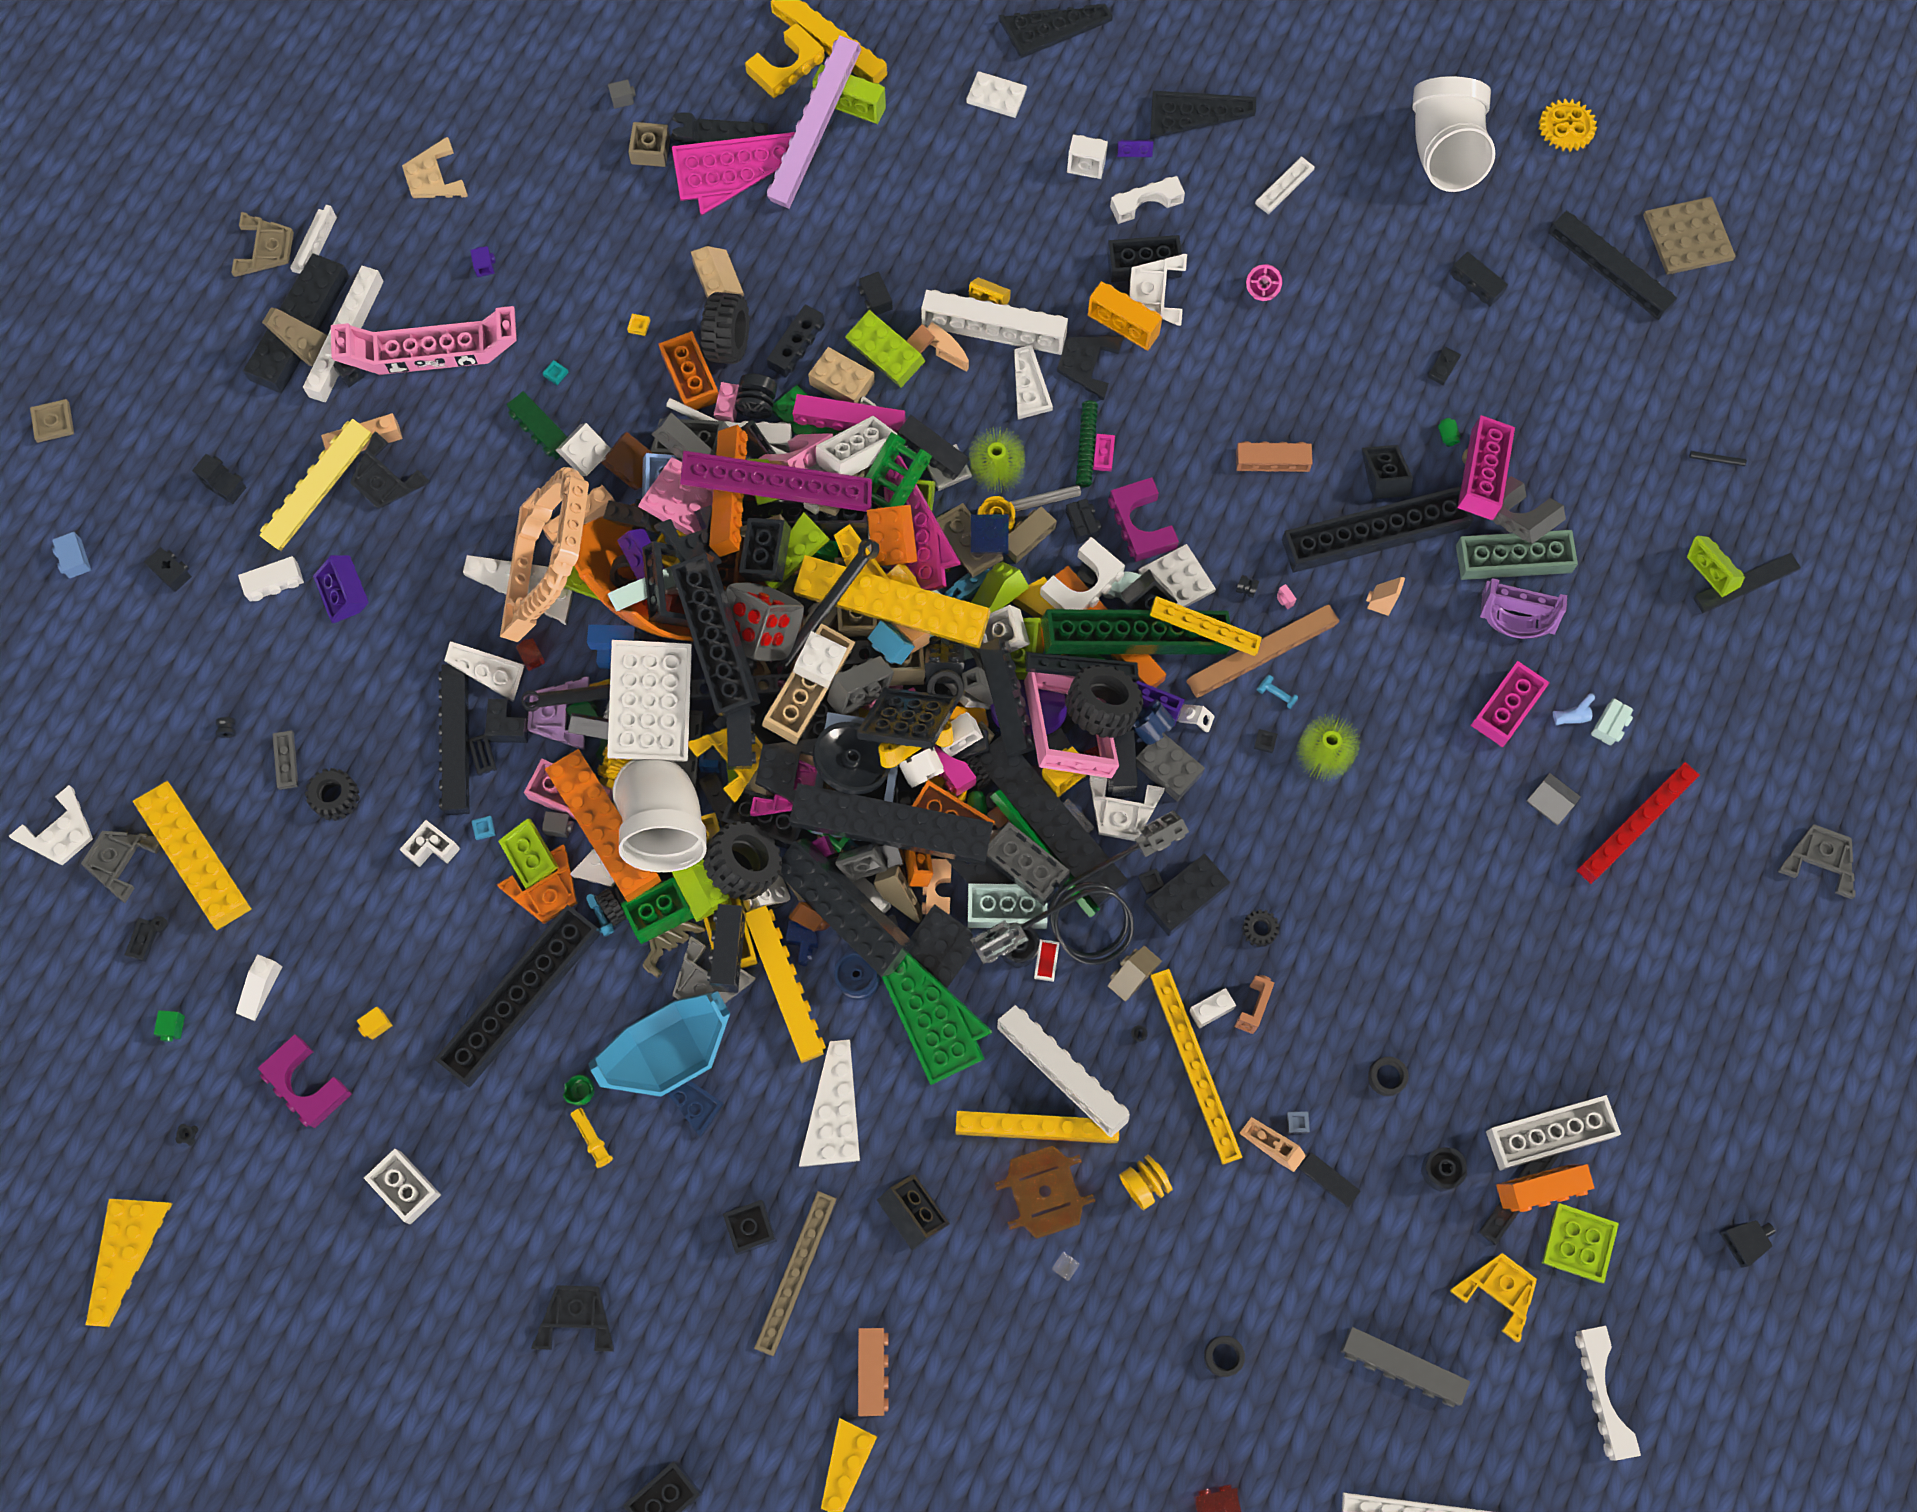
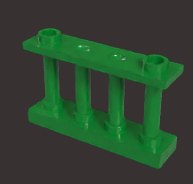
[865,432,932,508]

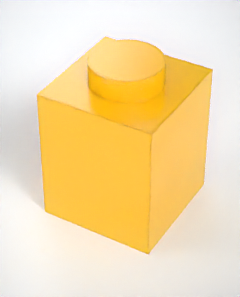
[357,1007,393,1040]

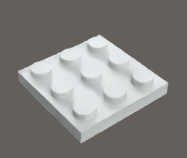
[1138,544,1216,607]

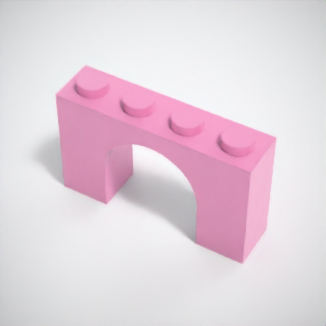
[758,434,833,469]

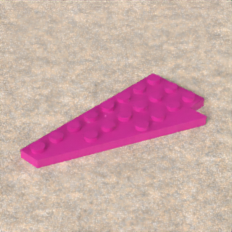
[672,132,796,215]
[884,455,960,591]

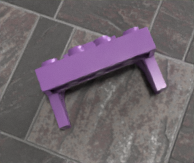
[1480,578,1567,639]

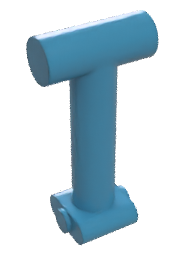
[1257,675,1298,709]

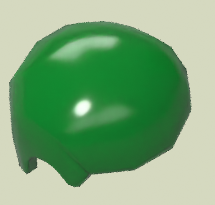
[563,1074,595,1106]

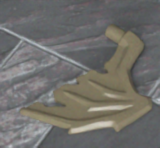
[642,921,706,978]

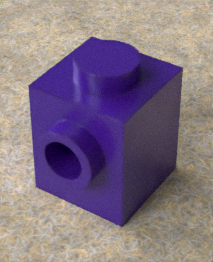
[470,246,496,277]

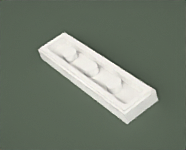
[1255,156,1314,215]

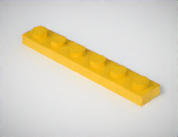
[1150,596,1262,656]

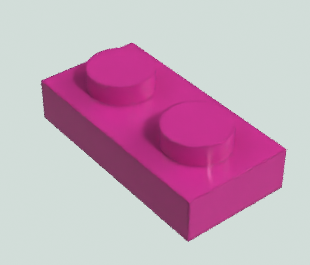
[1093,434,1115,472]

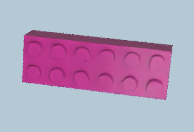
[1458,415,1515,520]

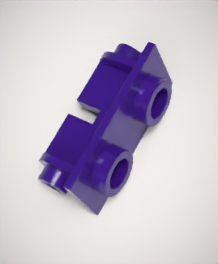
[1117,139,1153,157]

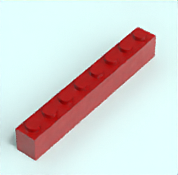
[1576,762,1700,884]

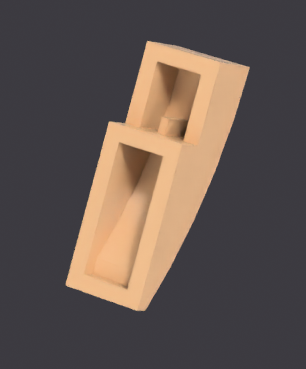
[928,322,969,372]

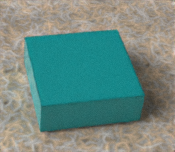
[542,360,569,385]

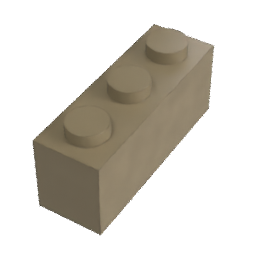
[1001,506,1057,563]

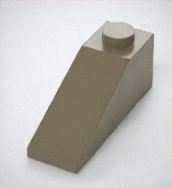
[874,865,923,923]

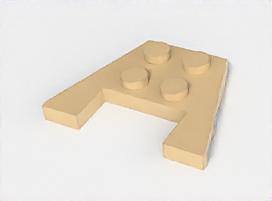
[402,137,468,198]

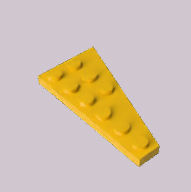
[86,1199,172,1327]

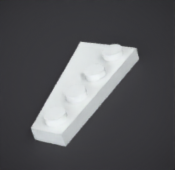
[1014,345,1053,419]
[444,642,524,702]

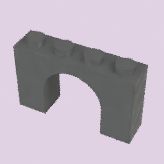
[1492,476,1566,544]
[960,639,993,706]

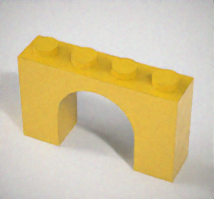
[745,23,825,98]

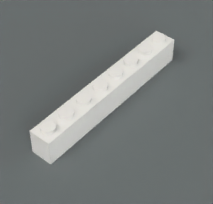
[303,266,384,403]
[997,1005,1130,1138]

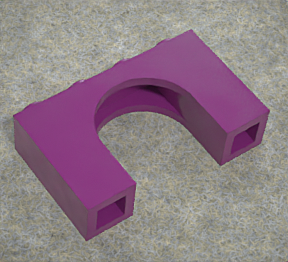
[1108,477,1179,562]
[258,1034,352,1128]

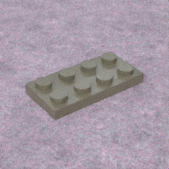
[936,503,1003,578]

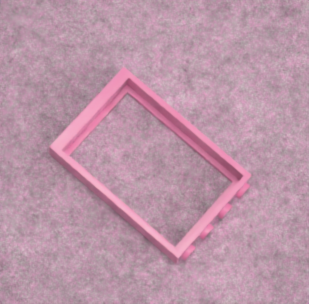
[1024,672,1119,778]

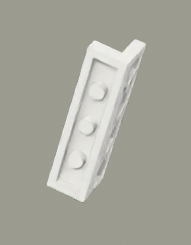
[290,205,337,274]

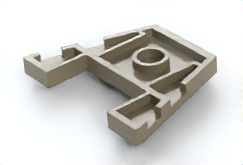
[232,212,294,277]

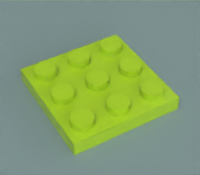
[1542,1203,1619,1284]

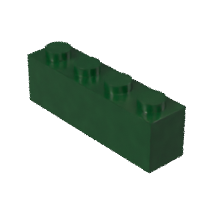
[506,391,568,461]

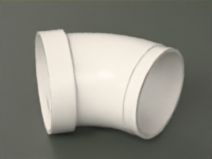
[1412,77,1495,192]
[613,759,707,872]

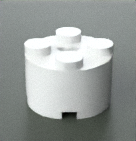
[899,747,944,787]

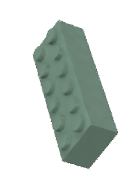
[1456,530,1578,580]

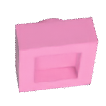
[1277,584,1296,610]

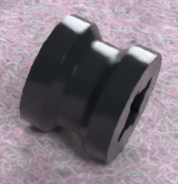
[216,717,236,738]

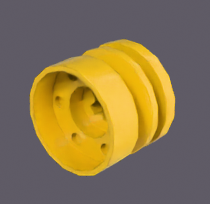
[1119,1155,1173,1211]

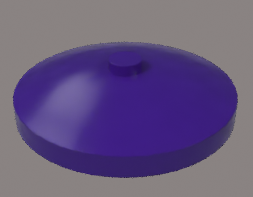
[990,679,1067,735]

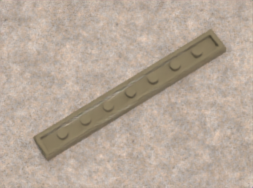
[754,1191,837,1357]

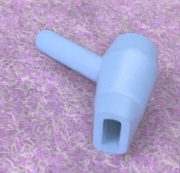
[1553,693,1595,725]

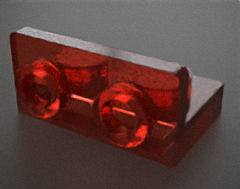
[1194,1484,1241,1512]

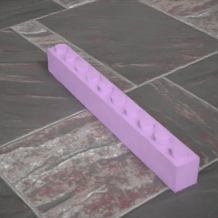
[767,35,861,209]

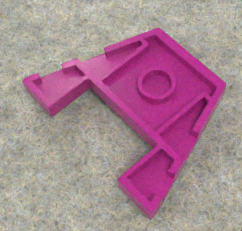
[750,744,817,816]

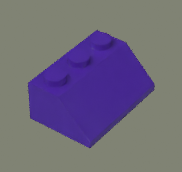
[313,555,369,623]

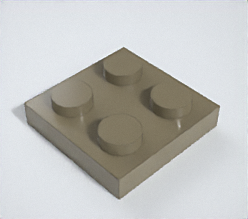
[30,399,74,443]

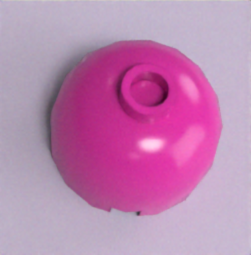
[1246,264,1283,301]

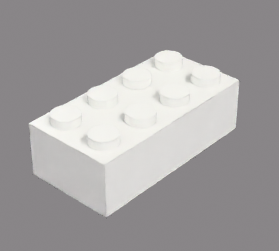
[816,416,897,476]

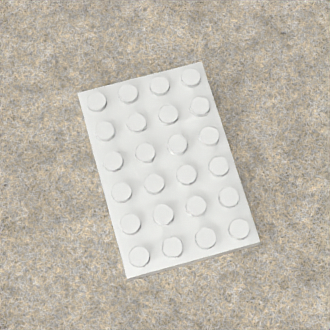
[607,640,692,762]

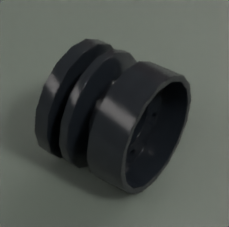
[734,373,778,419]

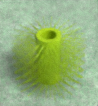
[969,428,1025,492]
[1296,714,1359,780]

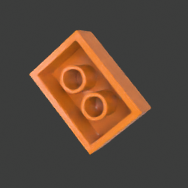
[867,505,917,566]

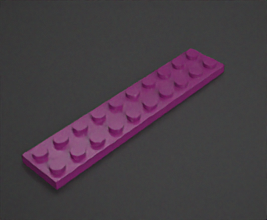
[680,451,872,512]

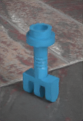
[586,894,614,936]

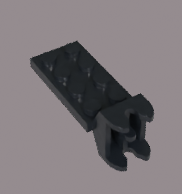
[671,112,768,152]

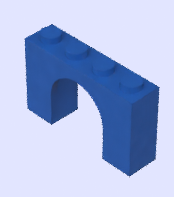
[587,625,643,669]

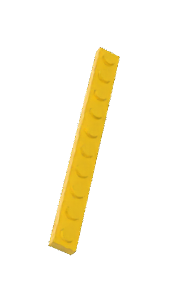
[1150,969,1242,1165]

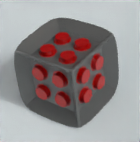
[725,583,804,661]

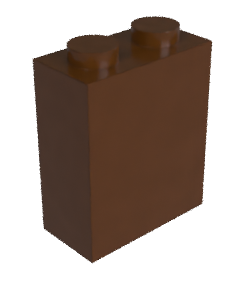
[600,431,653,490]

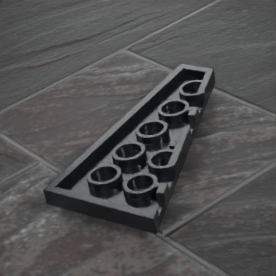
[1150,90,1256,139]

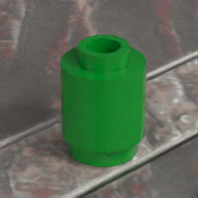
[1438,418,1461,447]
[967,791,988,816]

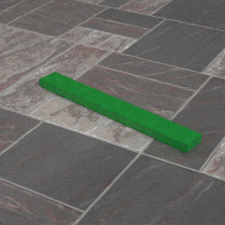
[990,790,1100,917]

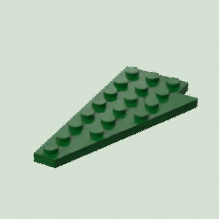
[882,953,992,1085]

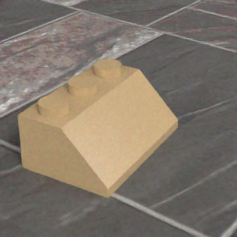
[691,246,744,298]

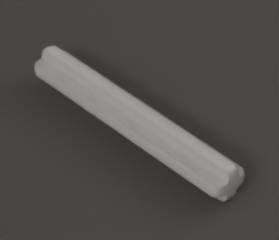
[1010,485,1081,511]

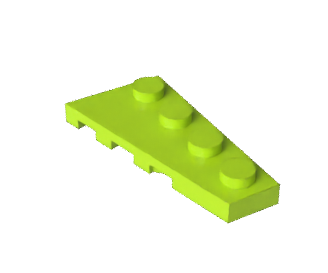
[764,512,830,589]

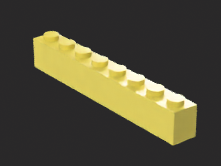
[259,419,373,551]

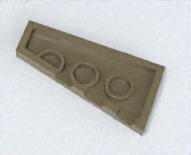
[262,308,328,366]

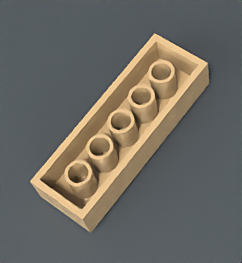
[762,623,855,745]

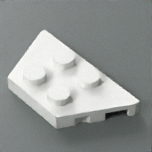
[570,849,615,887]

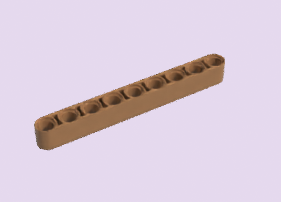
[1186,605,1340,698]

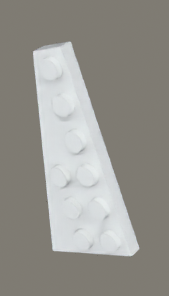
[463,555,574,625]
[799,1040,860,1167]

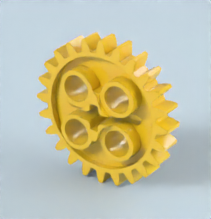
[1539,99,1597,152]

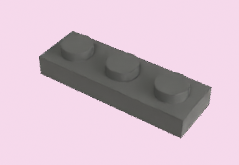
[273,730,299,790]

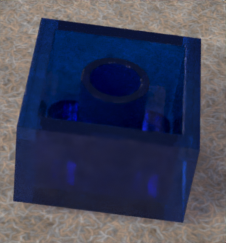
[971,514,1009,554]

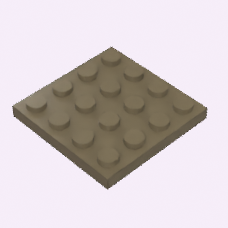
[1643,197,1736,275]

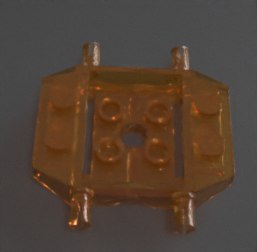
[994,1146,1095,1239]

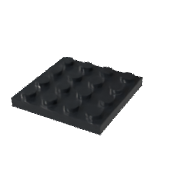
[857,687,958,749]

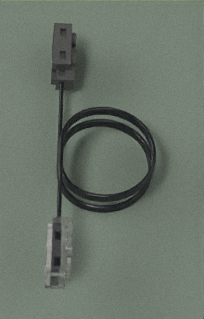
[970,810,1189,965]

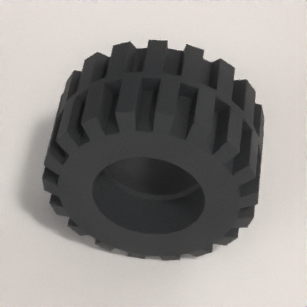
[305,768,360,821]

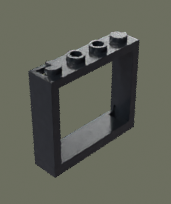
[642,541,689,628]

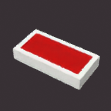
[1034,939,1060,982]

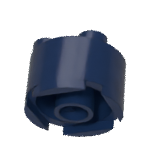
[1132,699,1175,745]

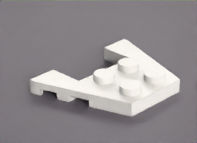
[1129,254,1187,326]
[1090,775,1165,841]
[9,785,93,865]

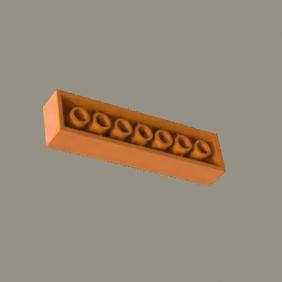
[545,749,662,902]

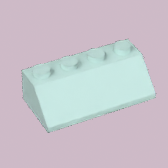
[968,884,1047,929]

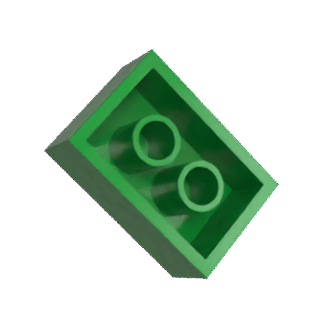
[621,877,694,944]

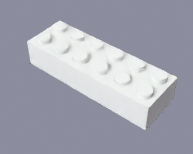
[1486,1095,1621,1171]

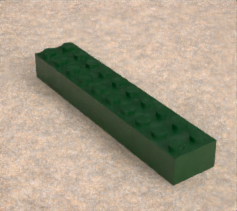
[1041,609,1232,655]

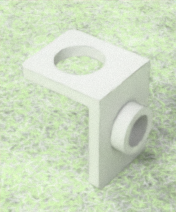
[1177,704,1214,732]

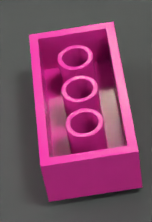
[1471,661,1550,747]

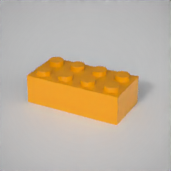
[1088,281,1163,351]

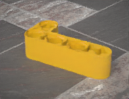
[878,721,954,768]

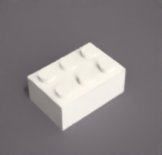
[364,1149,441,1224]

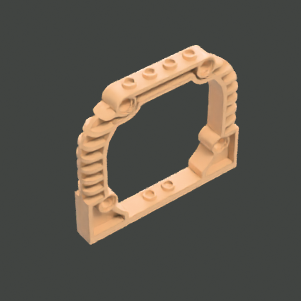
[500,467,589,642]

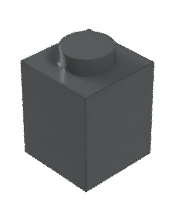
[608,80,636,109]
[542,811,574,838]

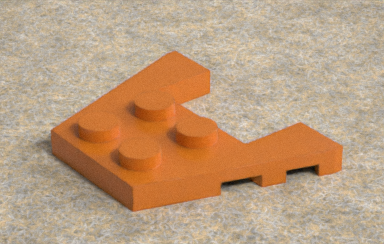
[497,845,577,924]

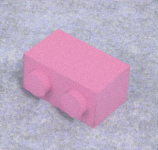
[714,382,739,423]

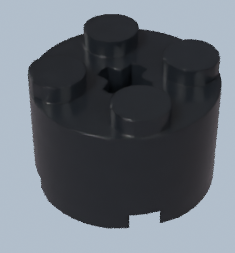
[999,924,1039,968]
[1421,1147,1467,1191]

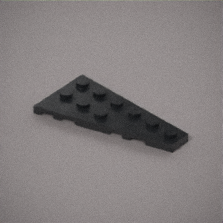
[998,4,1113,58]

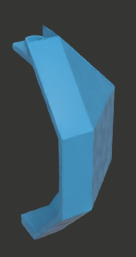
[589,991,730,1096]

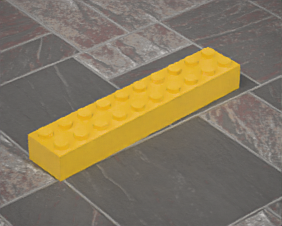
[793,555,991,649]

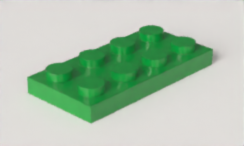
[772,385,844,436]

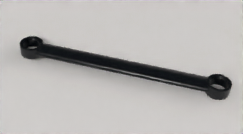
[769,539,880,675]
[521,674,694,712]

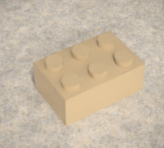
[808,347,875,404]

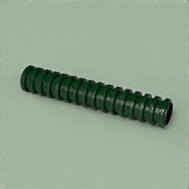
[1076,400,1098,487]

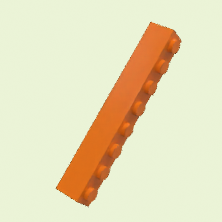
[709,424,748,557]
[1055,566,1166,688]

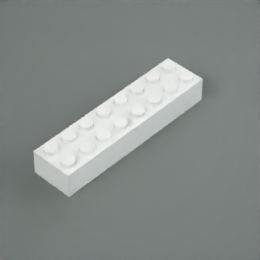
[921,290,1068,355]

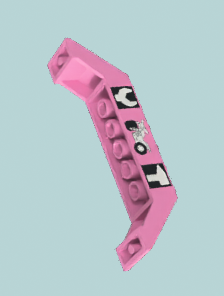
[331,306,517,375]

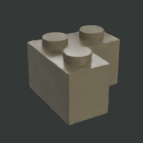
[1108,945,1162,1002]

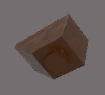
[789,901,830,931]

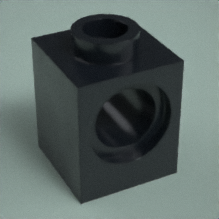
[333,362,364,388]

